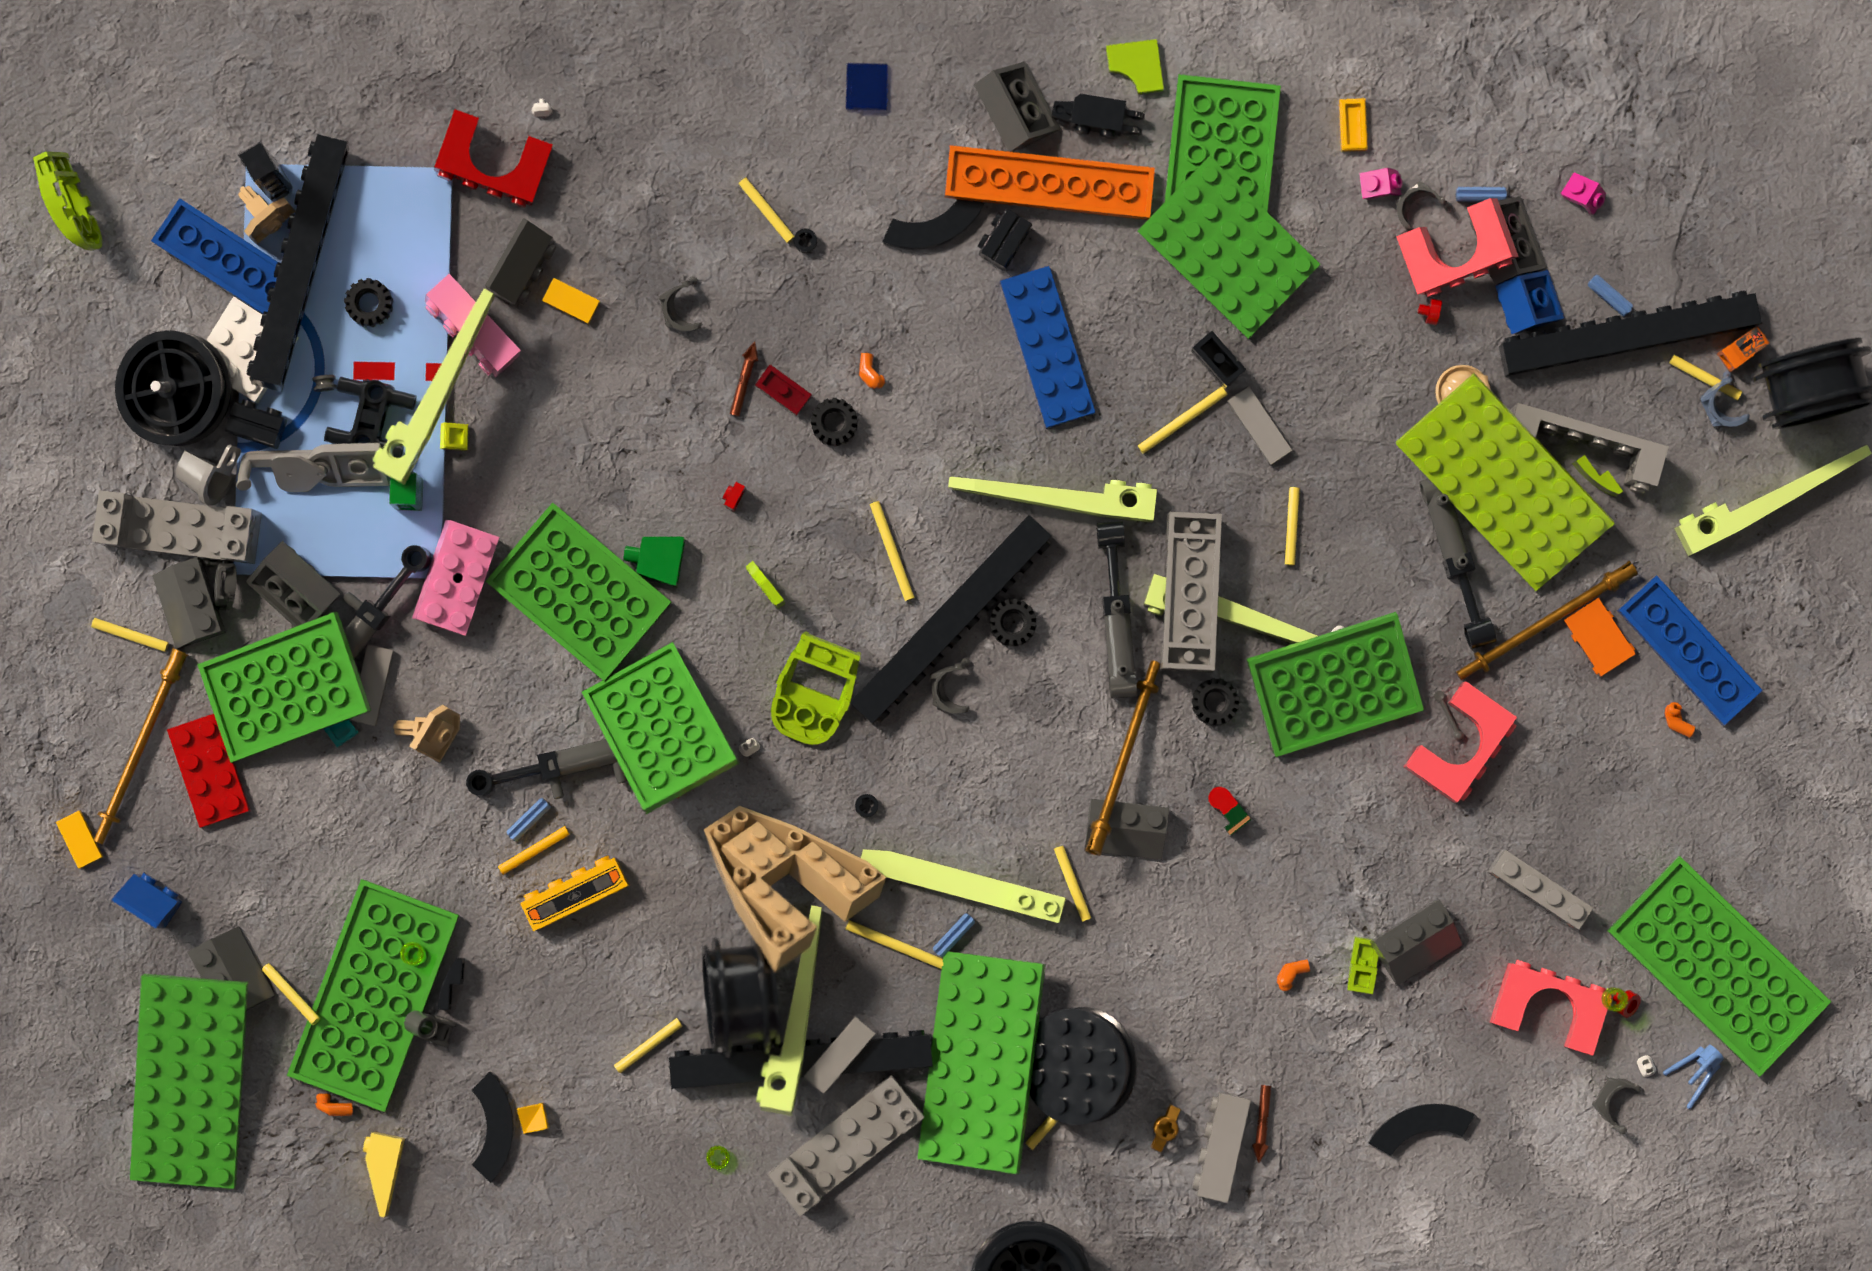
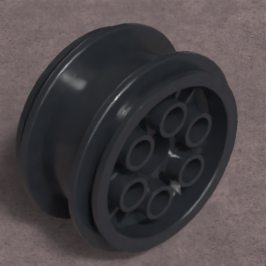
[1752,338,1872,430]
[702,935,780,1059]
[971,1221,1090,1271]

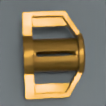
[1150,1104,1181,1152]

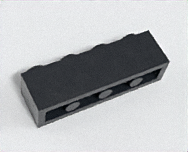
[238,142,293,200]

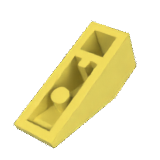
[363,1132,405,1217]

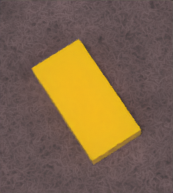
[1339,98,1368,152]
[542,278,600,325]
[56,810,103,869]

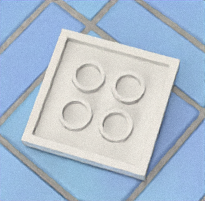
[207,296,299,403]

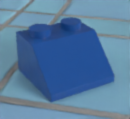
[1495,270,1565,334]
[112,872,182,929]

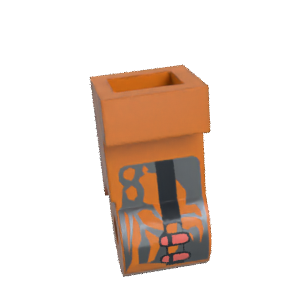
[1717,326,1770,372]

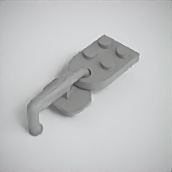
[236,443,390,492]

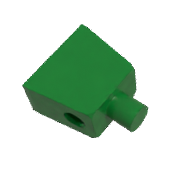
[623,536,686,588]

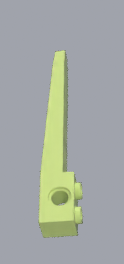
[373,289,495,485]
[1674,445,1872,556]
[948,477,1157,523]
[1144,574,1317,644]
[861,849,1066,924]
[756,905,822,1116]

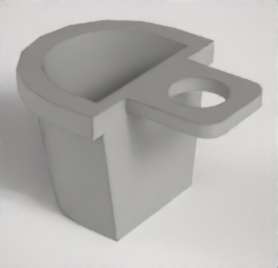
[176,445,241,506]

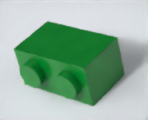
[389,470,423,511]

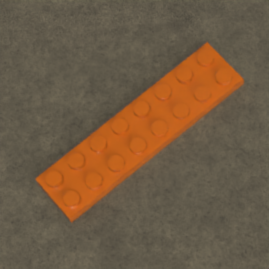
[945,145,1155,220]

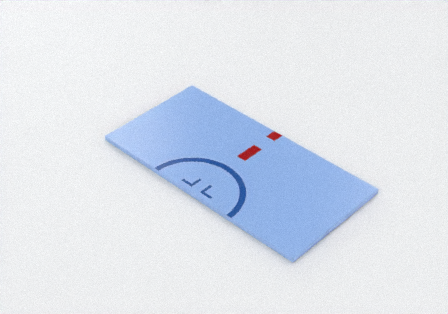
[234,164,453,579]

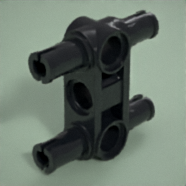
[324,377,417,458]

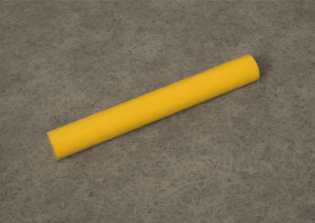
[498,826,570,875]

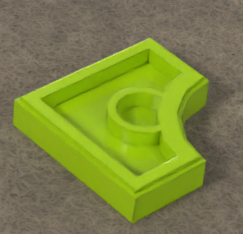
[1106,39,1164,94]
[746,561,785,609]

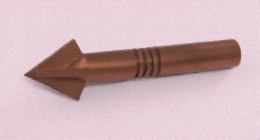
[730,341,758,417]
[1252,1085,1272,1163]

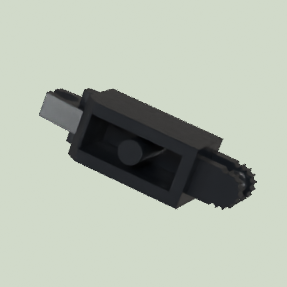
[1052,94,1145,139]

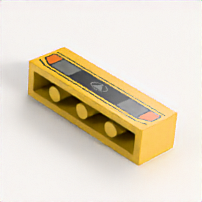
[520,855,630,931]

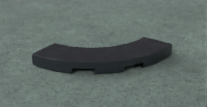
[882,199,984,250]
[471,1071,514,1183]
[1368,1104,1475,1156]

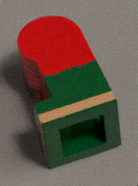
[1208,787,1251,836]

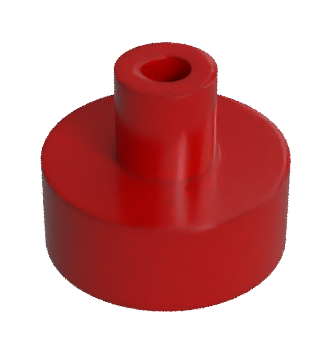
[1417,298,1442,326]
[1613,990,1641,1018]

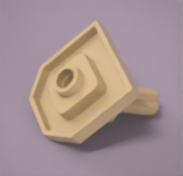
[238,186,296,245]
[393,705,460,763]

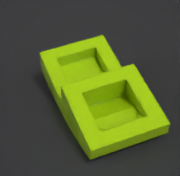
[1572,455,1623,497]
[1347,936,1378,994]

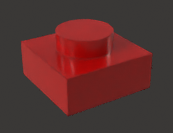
[722,482,746,511]

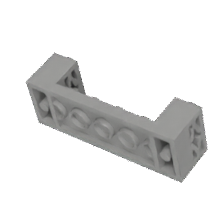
[1510,403,1669,494]
[92,490,262,564]
[1160,512,1222,673]
[768,1075,924,1216]

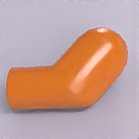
[859,353,885,389]
[1664,702,1695,738]
[1277,959,1310,991]
[315,1093,353,1116]

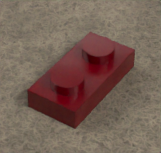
[755,364,812,416]

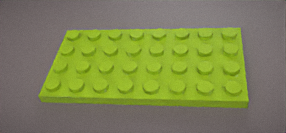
[1396,373,1615,591]

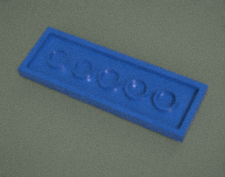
[151,198,278,314]
[1000,266,1095,429]
[1617,575,1763,726]

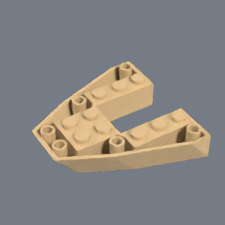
[704,806,886,972]

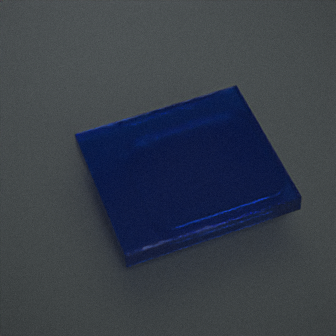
[846,63,888,111]

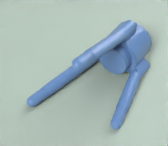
[1663,1044,1724,1109]

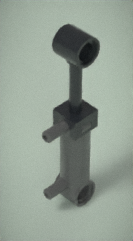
[1419,479,1497,649]
[1097,521,1137,698]
[343,545,432,660]
[466,739,627,799]

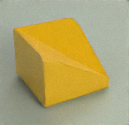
[517,1102,549,1134]

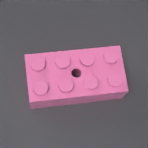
[425,274,521,377]
[412,520,499,636]

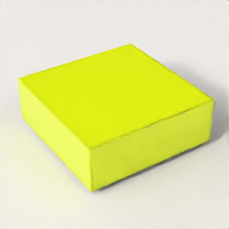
[440,422,468,451]

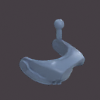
[1700,371,1750,427]

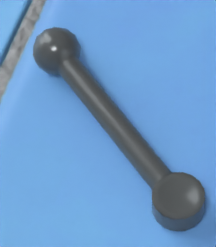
[1434,691,1464,741]

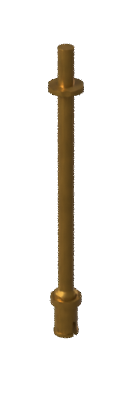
[1456,561,1638,681]
[93,648,188,844]
[1085,660,1160,856]

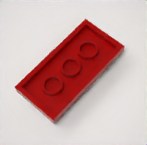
[167,713,250,828]

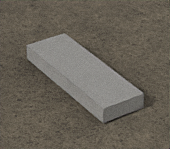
[1227,387,1292,465]
[350,645,394,726]
[804,1016,875,1094]

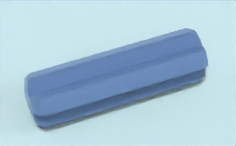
[1456,187,1507,202]
[1588,275,1633,316]
[507,798,551,841]
[933,913,975,958]

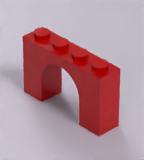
[434,109,553,207]

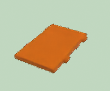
[1564,598,1635,677]

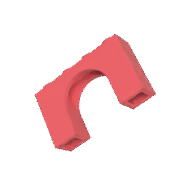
[1396,198,1519,297]
[1404,681,1517,803]
[1490,960,1612,1055]

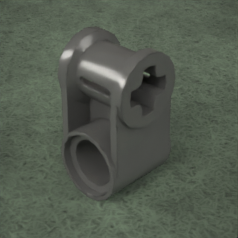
[404,1010,457,1048]

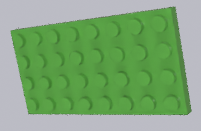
[1607,856,1831,1077]
[287,879,460,1112]
[917,951,1046,1174]
[130,974,248,1189]

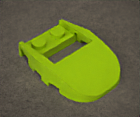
[33,151,102,251]
[771,631,861,745]

